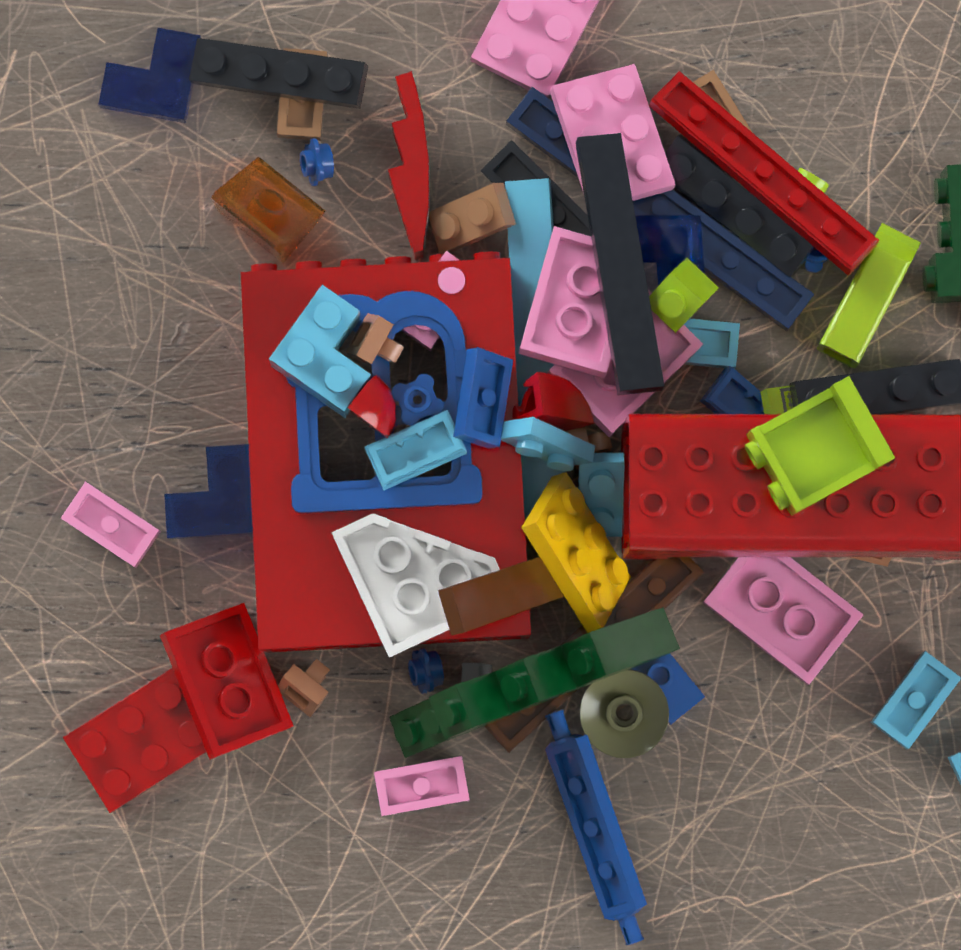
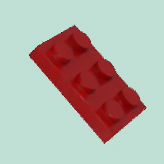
[160,603,294,760]
[63,668,206,813]

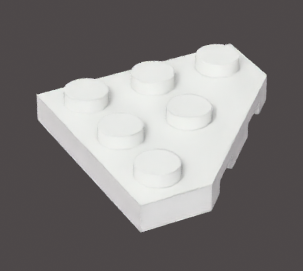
[332,513,500,658]

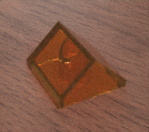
[211,157,326,264]

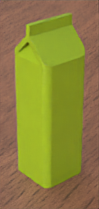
[816,223,921,369]

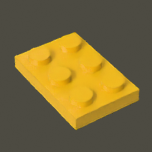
[521,472,631,633]

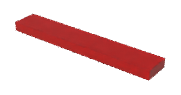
[649,71,880,276]

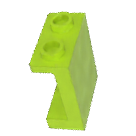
[745,376,895,516]

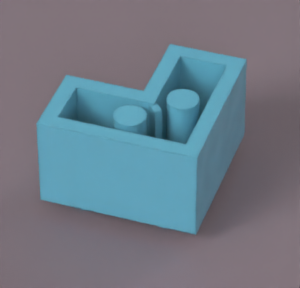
[269,285,371,418]

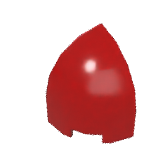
[512,372,595,431]
[348,375,396,438]

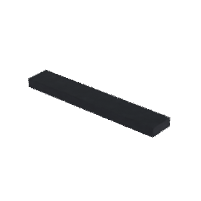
[575,133,664,396]

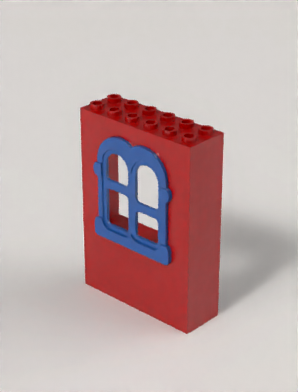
[241,251,531,653]

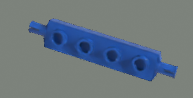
[545,710,647,946]

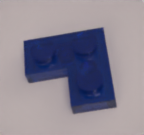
[98,28,201,123]
[635,215,705,286]
[164,444,253,540]

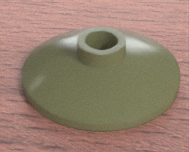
[580,669,669,758]

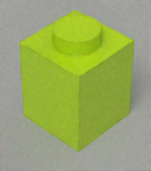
[649,258,719,333]

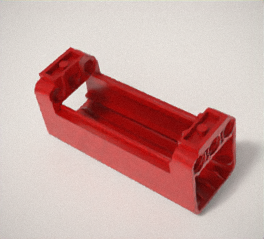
[621,414,961,560]

